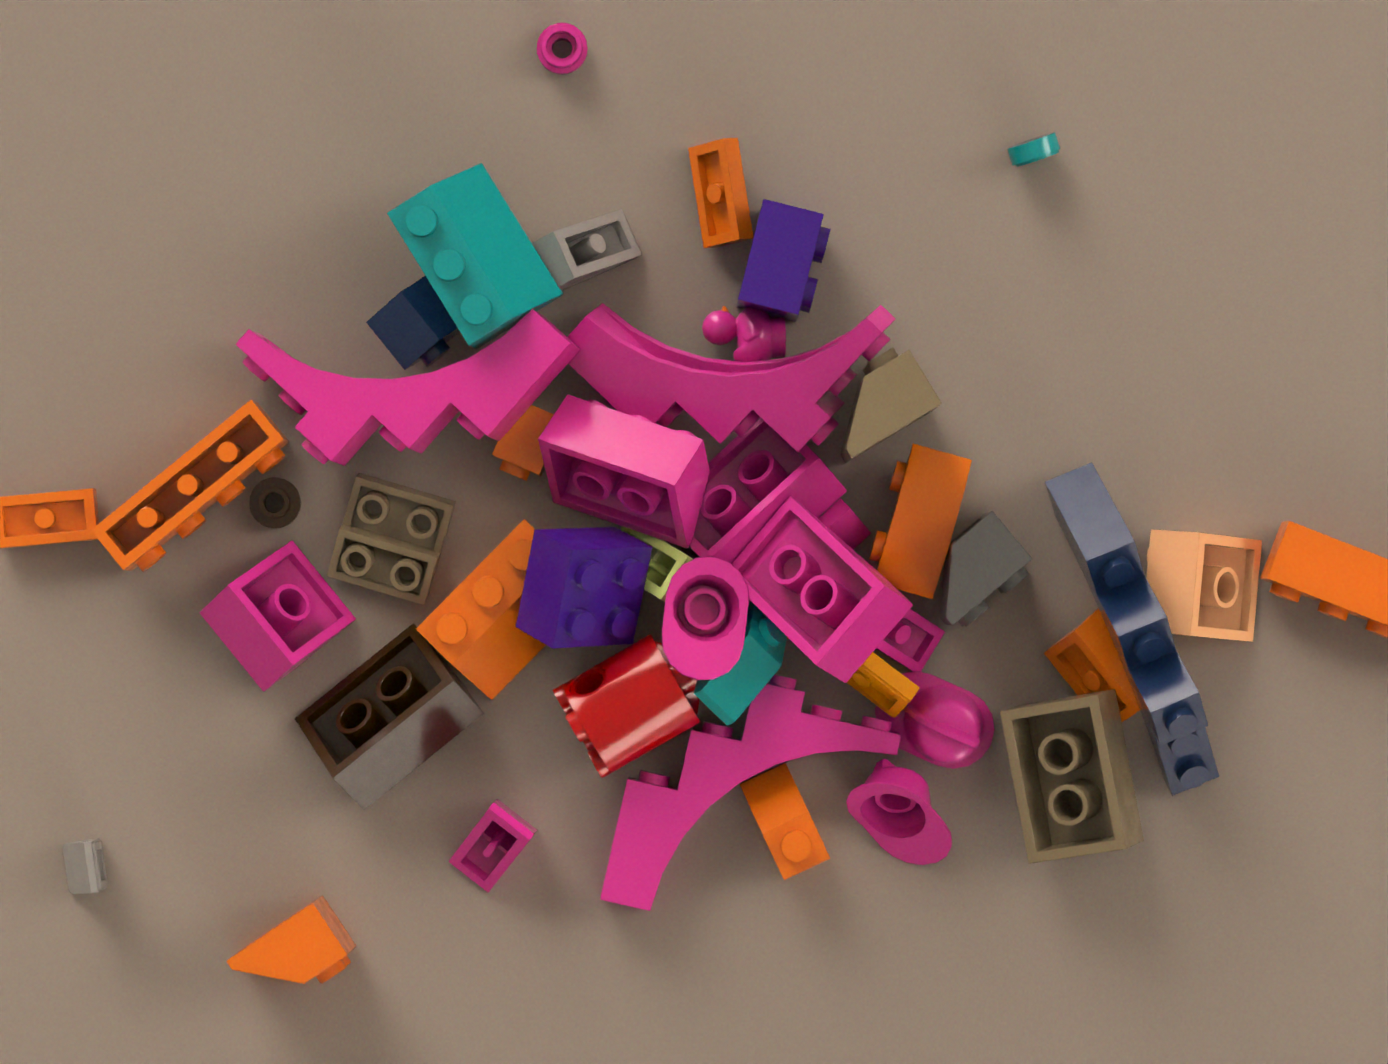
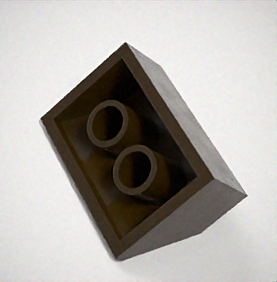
[295,623,484,810]

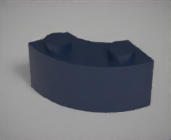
[366,276,460,370]

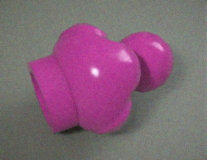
[702,306,786,362]

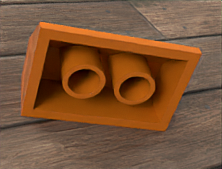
[416,519,546,700]

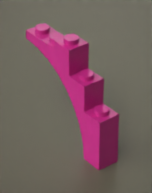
[568,303,896,452]
[235,309,580,466]
[600,675,901,911]

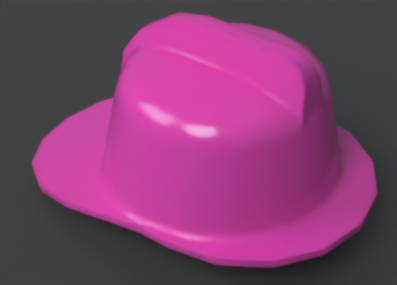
[662,557,749,680]
[875,671,995,769]
[846,759,952,865]

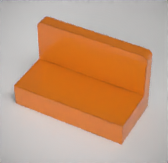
[1044,608,1140,722]

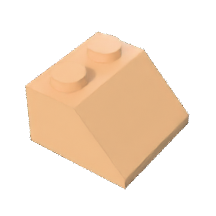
[1146,529,1262,642]

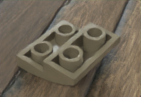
[327,473,456,605]

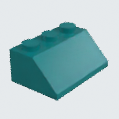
[387,163,564,349]

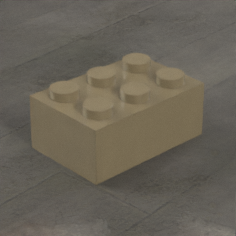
[1000,689,1144,864]

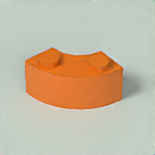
[869,443,972,599]

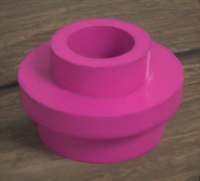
[537,23,588,74]

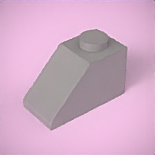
[532,209,642,291]

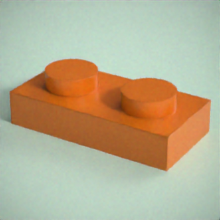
[688,138,754,248]
[0,488,99,549]

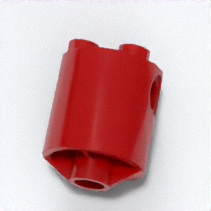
[553,634,701,778]

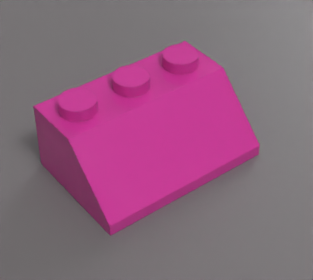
[538,394,710,548]
[689,418,847,564]

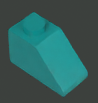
[694,602,787,726]

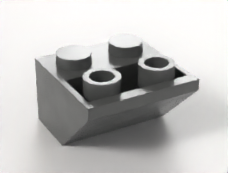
[940,511,1032,627]

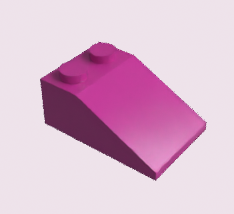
[731,496,913,683]

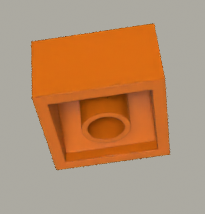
[226,895,356,984]

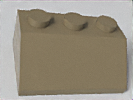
[840,348,942,464]

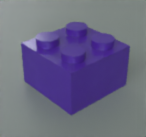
[737,199,831,322]
[516,527,652,649]

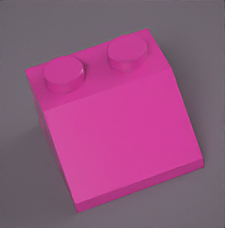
[199,540,356,692]

